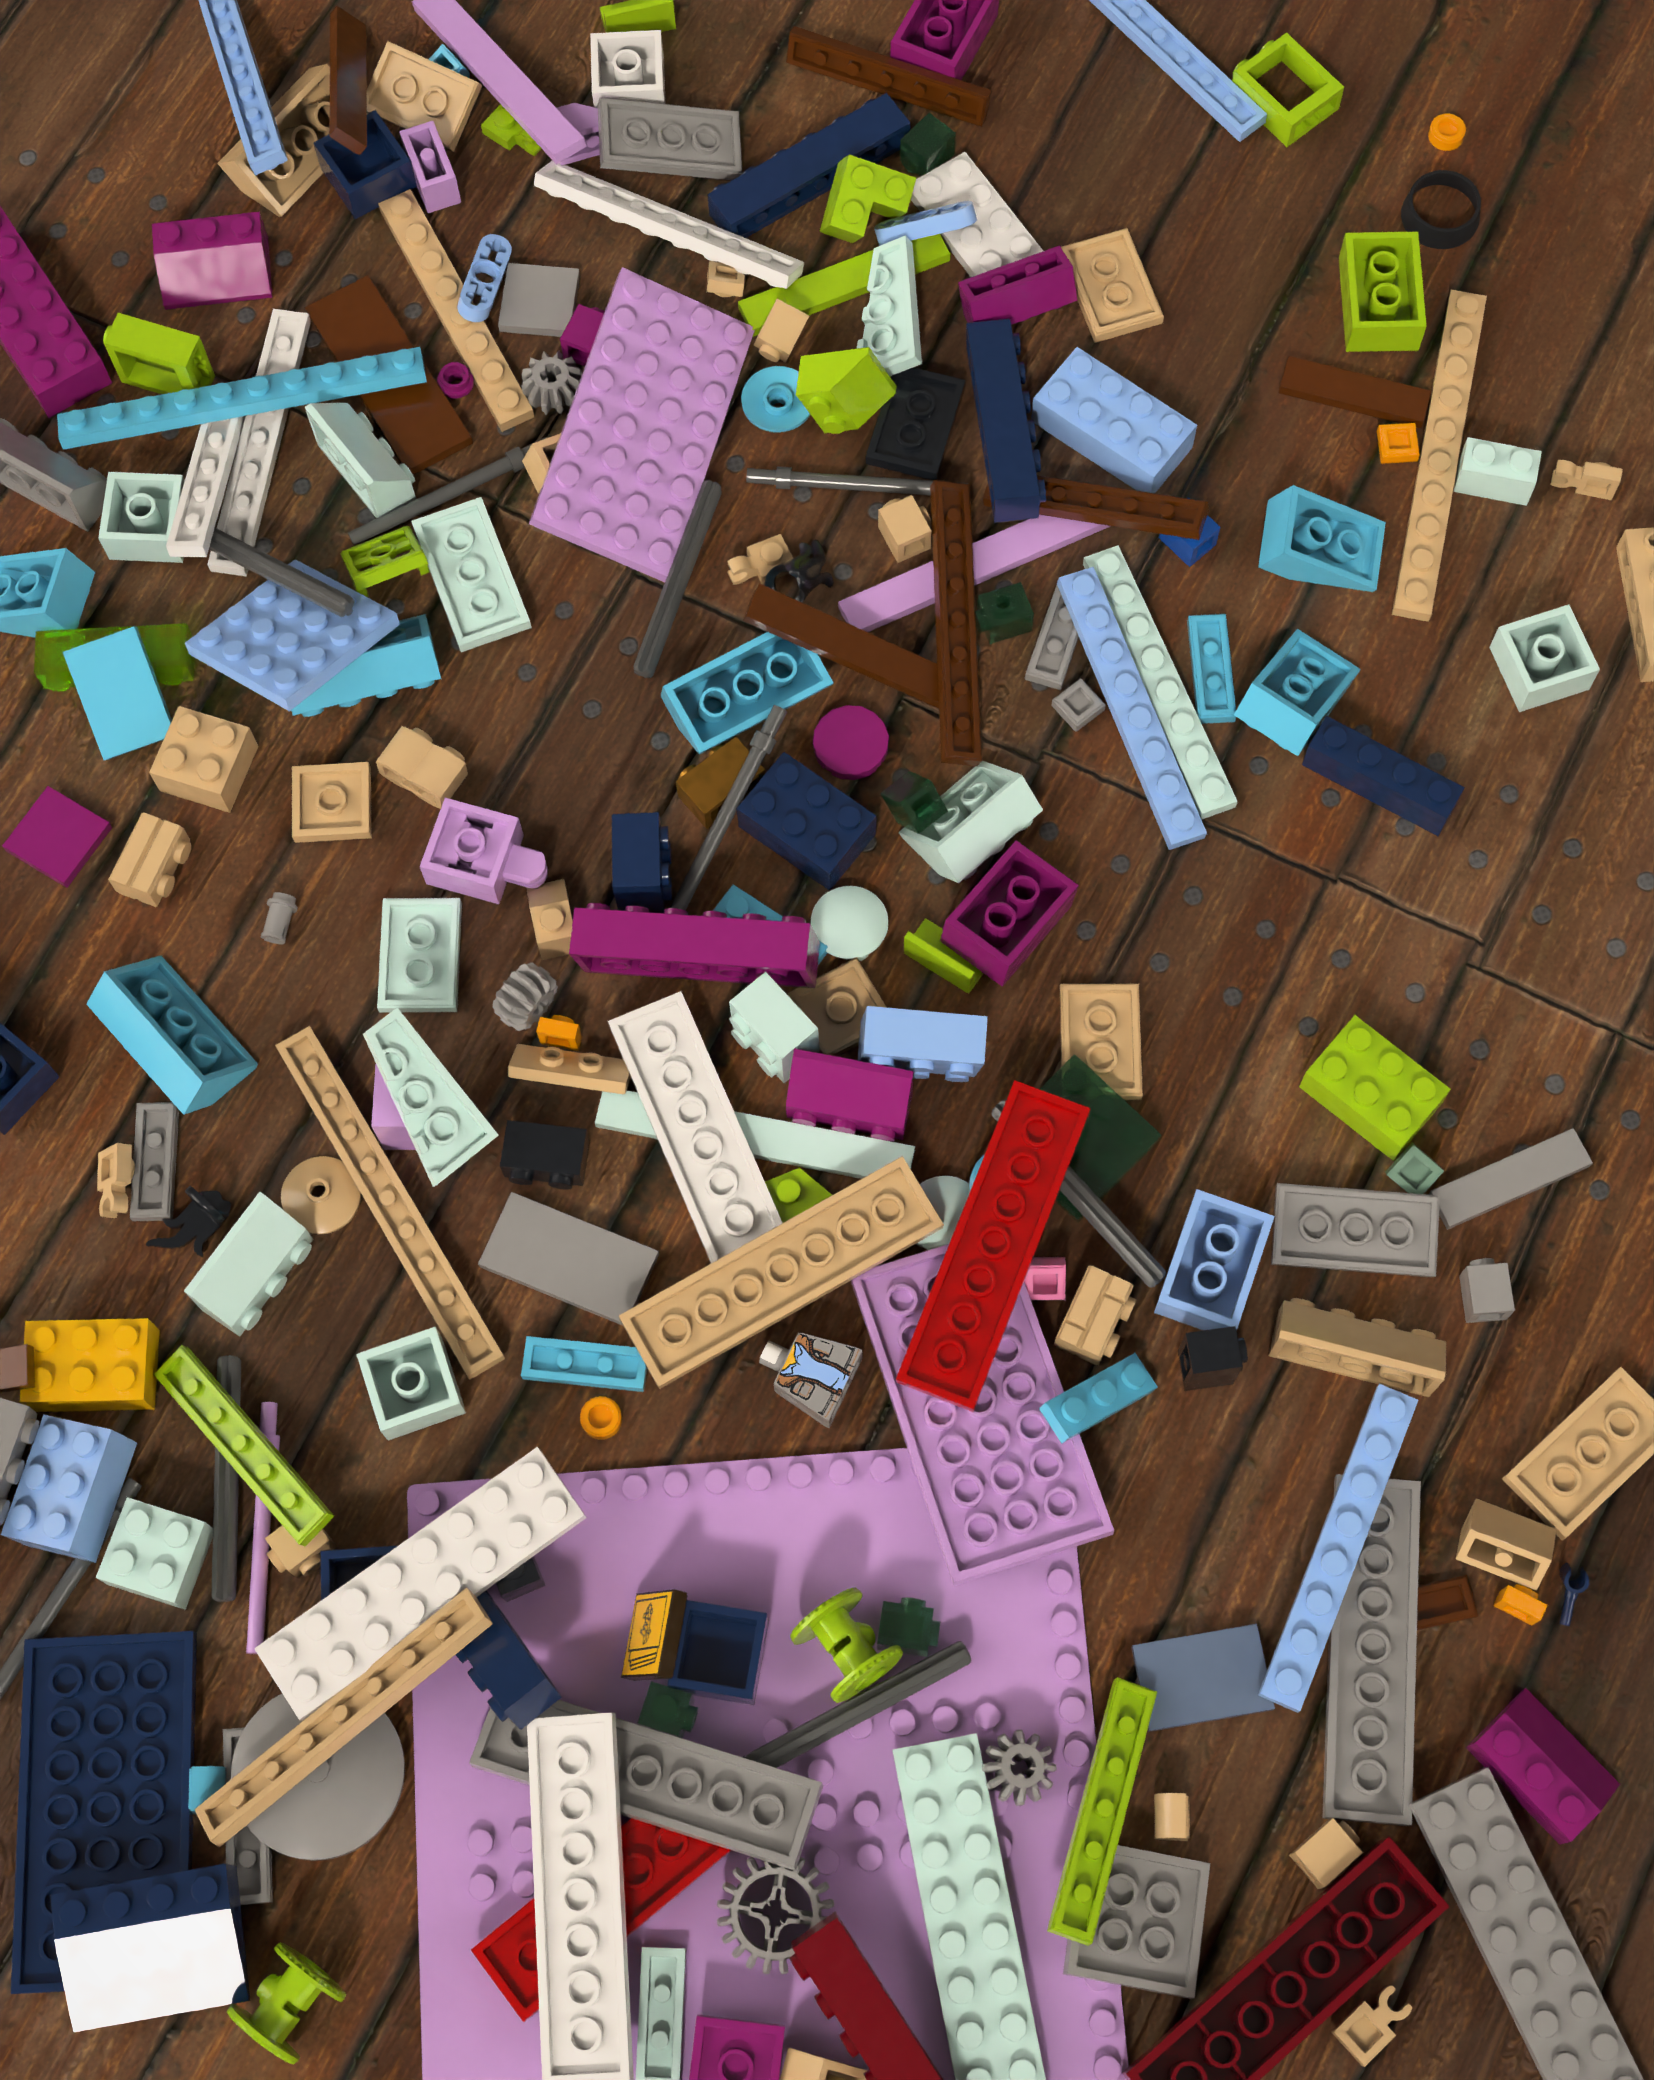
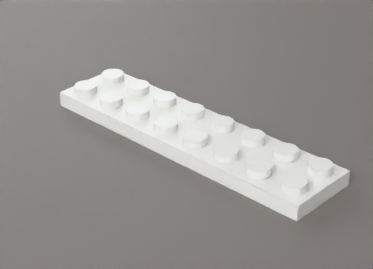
[608,991,783,1263]
[254,1447,587,1721]
[527,1712,634,2080]

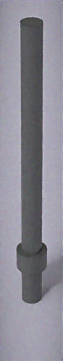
[348,437,547,546]
[746,466,968,496]
[670,705,787,911]
[0,1477,142,1700]

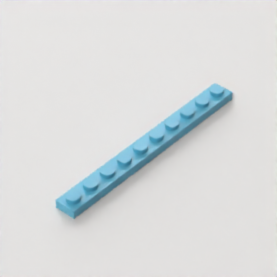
[57,347,427,450]

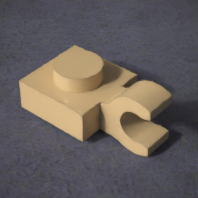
[727,534,793,585]

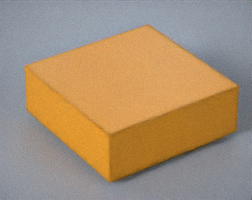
[1376,423,1420,464]

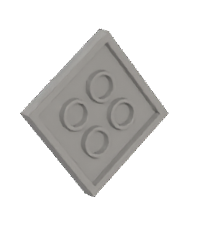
[1063,1845,1210,1999]

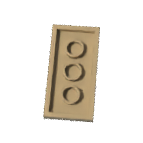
[1502,1367,1654,1541]

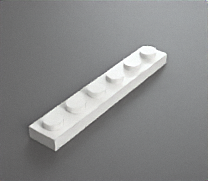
[166,416,245,557]

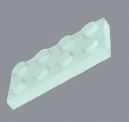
[411,497,532,652]

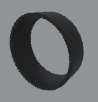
[1401,170,1481,249]

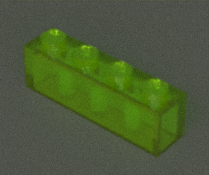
[34,623,195,691]

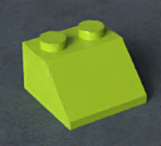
[796,347,897,434]

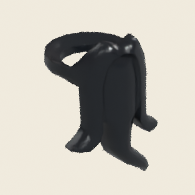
[765,539,834,602]
[146,1186,232,1257]

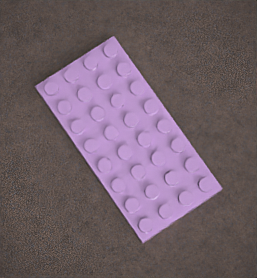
[529,267,755,582]
[851,1244,1114,1586]

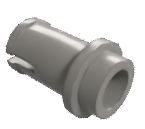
[261,892,298,944]

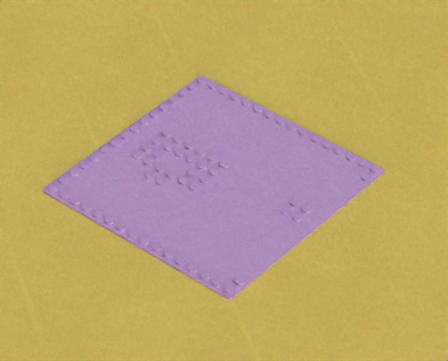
[407,1448,1129,2080]

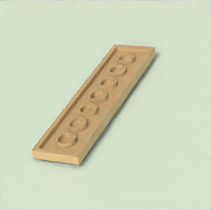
[619,1156,944,1389]

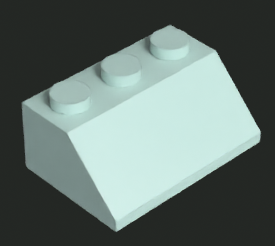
[305,403,416,518]
[899,761,1043,883]
[184,1192,313,1337]

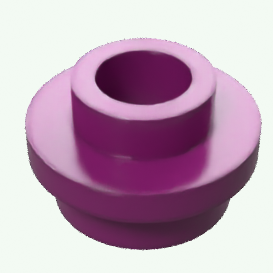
[437,362,474,398]

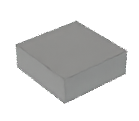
[1051,678,1106,732]

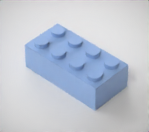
[1031,347,1197,493]

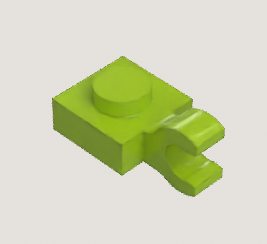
[481,104,542,156]

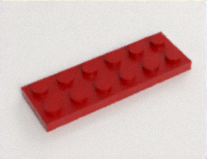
[471,1818,732,2022]

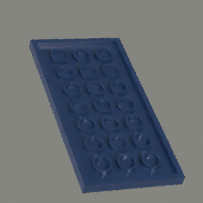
[11,1631,197,1994]

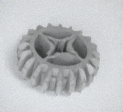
[717,1857,834,1974]

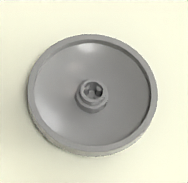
[231,1693,405,1861]

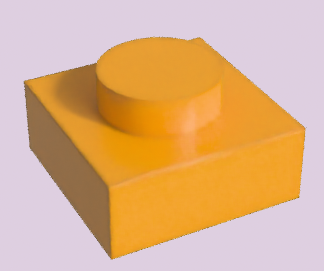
[536,1015,582,1051]
[1493,1584,1547,1626]

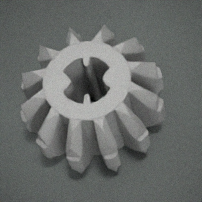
[521,350,582,415]
[493,962,558,1031]
[982,1730,1057,1806]

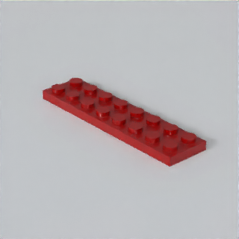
[896,1080,1091,1412]

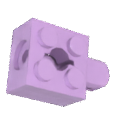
[420,798,548,904]

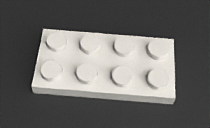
[911,152,1043,277]

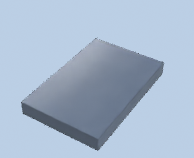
[1131,1624,1275,1732]

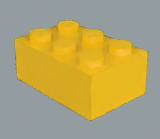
[19,1318,160,1412]

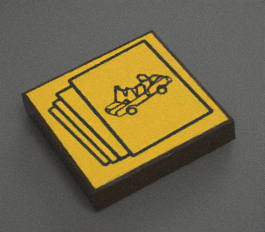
[621,1589,688,1681]

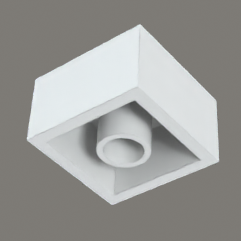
[590,30,665,108]

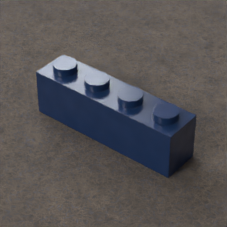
[1302,716,1465,837]
[456,1590,562,1730]

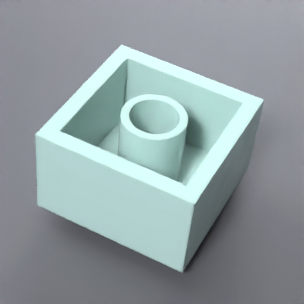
[98,472,185,563]
[1489,604,1600,712]
[729,972,820,1083]
[356,1327,466,1441]
[96,1497,213,1610]

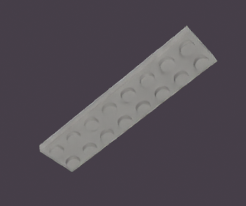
[1322,1474,1421,1826]
[469,1700,823,1871]
[1408,1767,1644,2080]

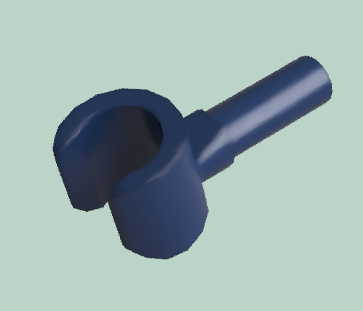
[1559,1563,1589,1626]

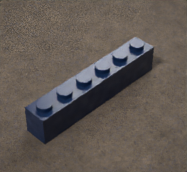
[708,93,910,238]
[966,319,1046,523]

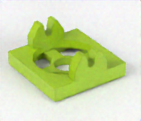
[340,526,430,597]

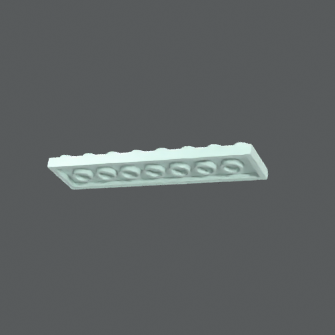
[892,1733,1046,2080]

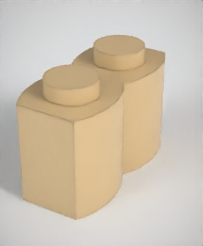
[376,726,468,809]

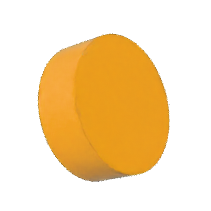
[1428,113,1466,151]
[580,1396,622,1440]

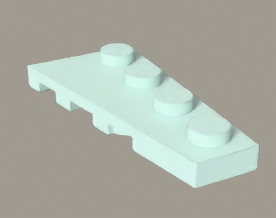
[857,235,922,376]
[363,1008,499,1187]

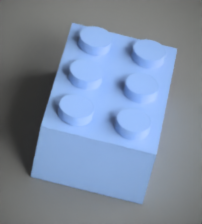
[858,1006,988,1082]
[1154,1189,1275,1330]
[1,1414,137,1563]

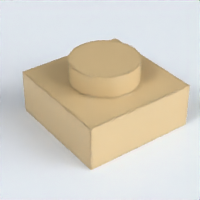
[706,261,745,297]

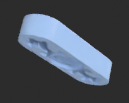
[874,201,977,246]
[457,234,512,322]

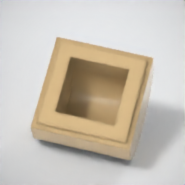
[1154,1793,1190,1841]

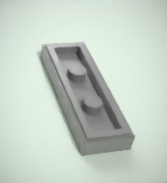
[1025,585,1079,690]
[130,1102,179,1221]

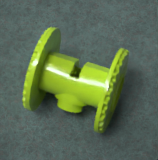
[790,1587,903,1703]
[227,1942,346,2065]

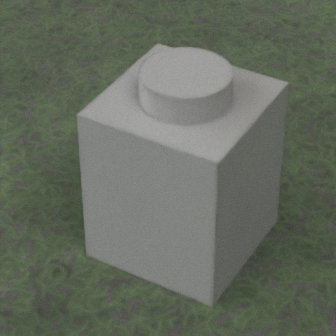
[1459,1258,1515,1323]

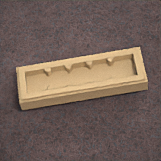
[508,1044,631,1094]

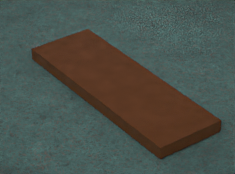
[304,275,473,475]

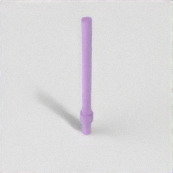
[246,1402,280,1654]

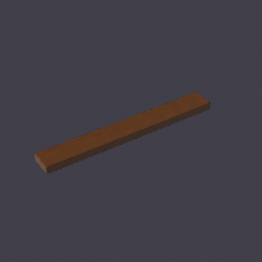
[930,480,982,766]

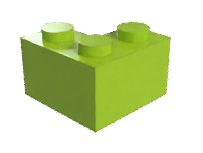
[820,154,916,243]

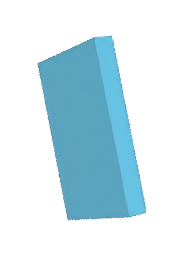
[63,626,172,760]

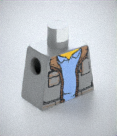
[759,1333,862,1428]

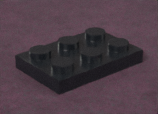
[866,368,966,481]

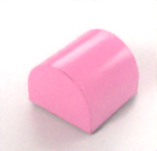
[1024,1257,1066,1300]

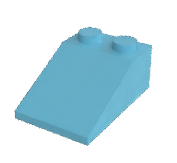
[1258,485,1386,592]
[0,548,95,639]
[1234,629,1361,756]

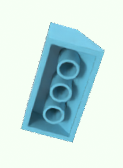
[291,614,441,717]
[661,632,833,755]
[86,956,258,1115]

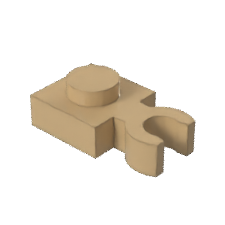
[1550,460,1623,500]
[97,1143,135,1218]
[1331,1985,1412,2067]

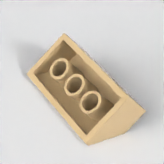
[217,64,368,217]
[1268,1298,1446,1397]

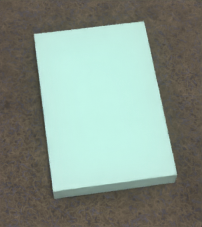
[377,898,462,1013]

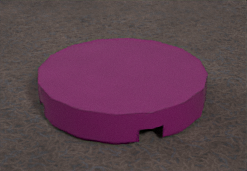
[813,705,889,780]

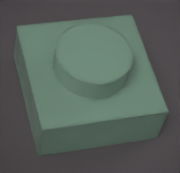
[1385,1142,1444,1194]

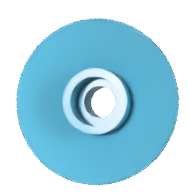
[741,366,810,432]

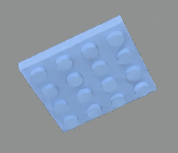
[185,559,400,712]

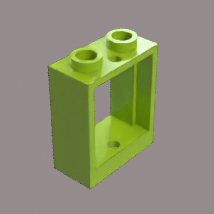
[1232,32,1344,147]
[103,313,215,394]

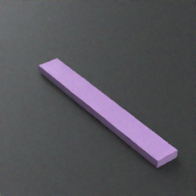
[412,0,586,164]
[838,514,1110,632]

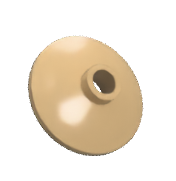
[281,1156,361,1235]

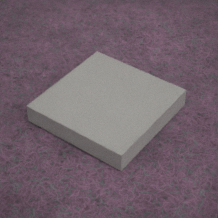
[498,263,580,337]

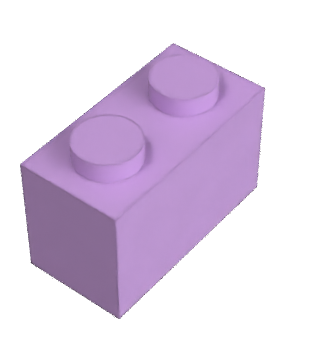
[399,121,461,213]

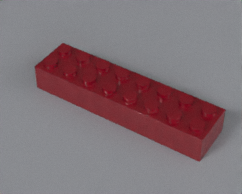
[1122,1836,1450,2080]

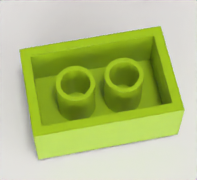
[1339,232,1427,352]
[1299,1015,1451,1161]

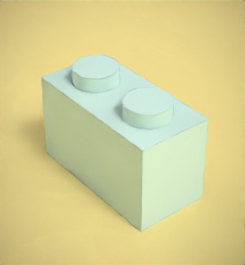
[1453,437,1542,506]

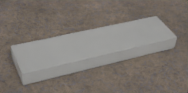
[1428,1128,1593,1230]
[223,1727,273,1905]

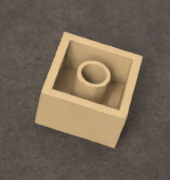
[149,706,259,813]

